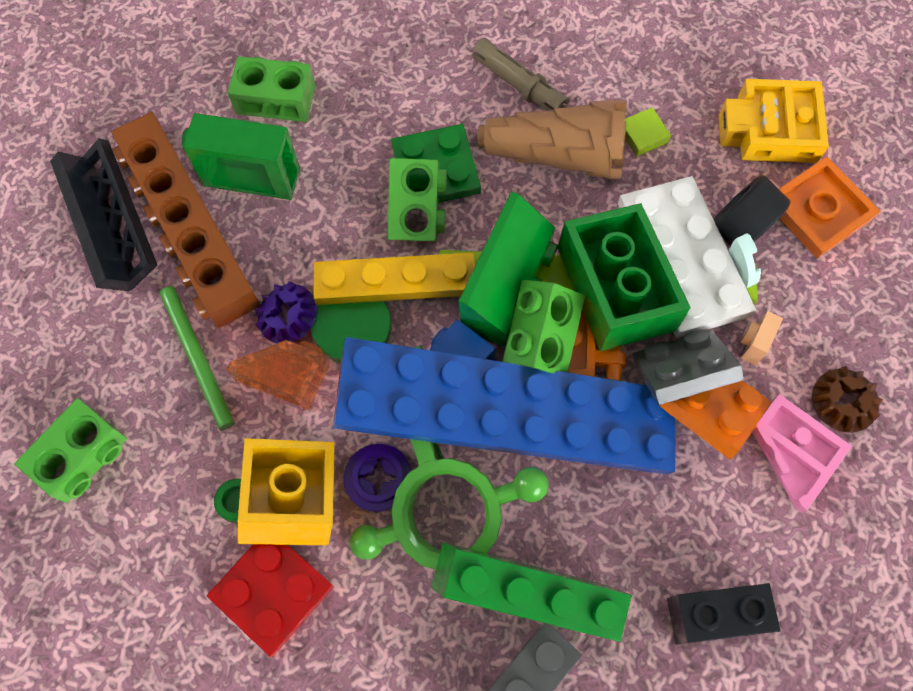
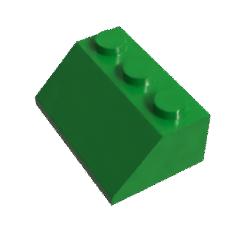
[459,191,558,347]

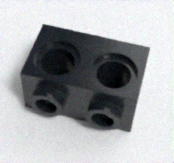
[667,583,781,645]

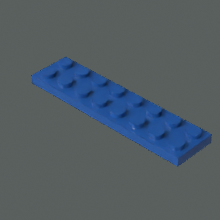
[332,337,675,474]

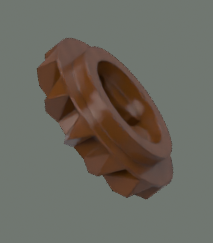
[812,366,883,433]

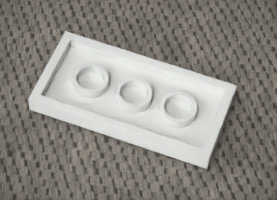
[618,176,756,339]

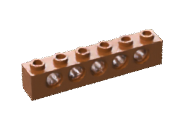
[111,111,261,328]

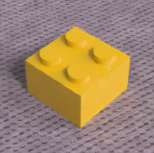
[238,438,334,546]

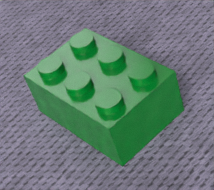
[558,203,691,352]

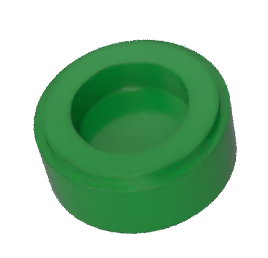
[214,478,241,523]

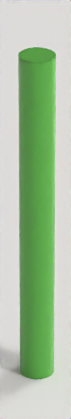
[159,286,235,431]

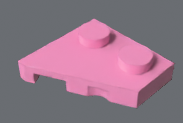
[752,394,852,513]

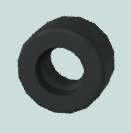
[714,175,790,245]

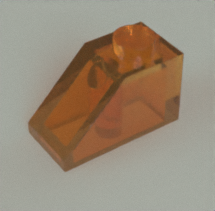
[226,340,329,410]

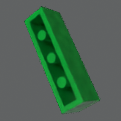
[431,542,632,642]

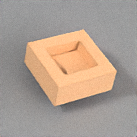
[740,311,783,366]

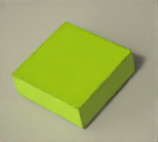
[625,107,671,157]

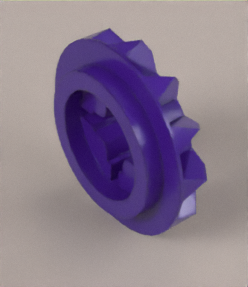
[254,281,317,345]
[344,444,411,513]

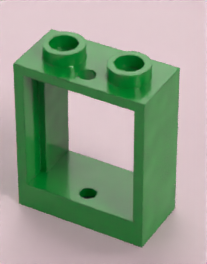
[182,113,300,200]

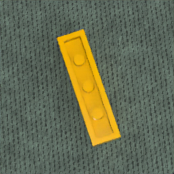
[314,252,475,305]

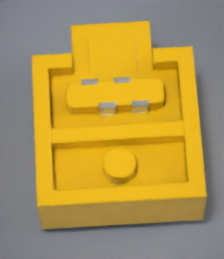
[719,79,829,163]

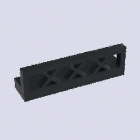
[50,138,158,291]

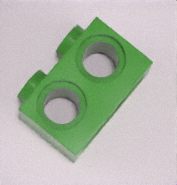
[228,56,316,122]
[387,158,447,241]
[503,280,585,374]
[14,398,128,503]

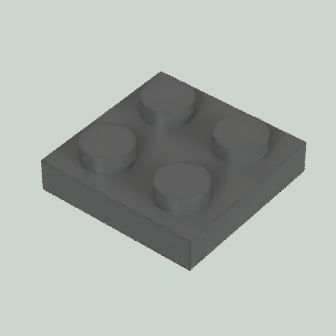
[632,330,744,405]

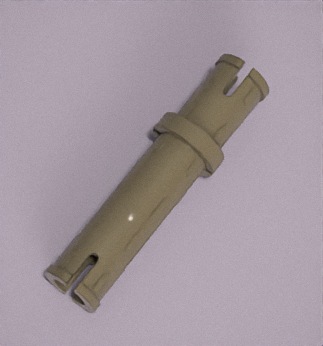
[472,38,570,111]

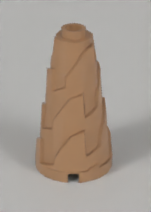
[477,99,627,179]

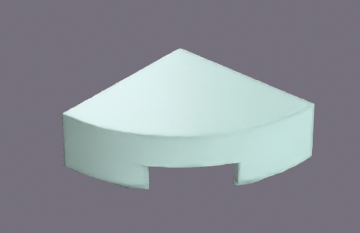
[728,233,761,289]

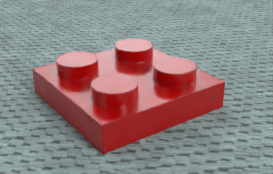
[206,544,334,657]

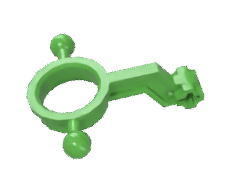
[349,345,549,570]

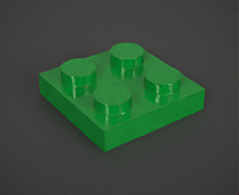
[391,124,481,203]

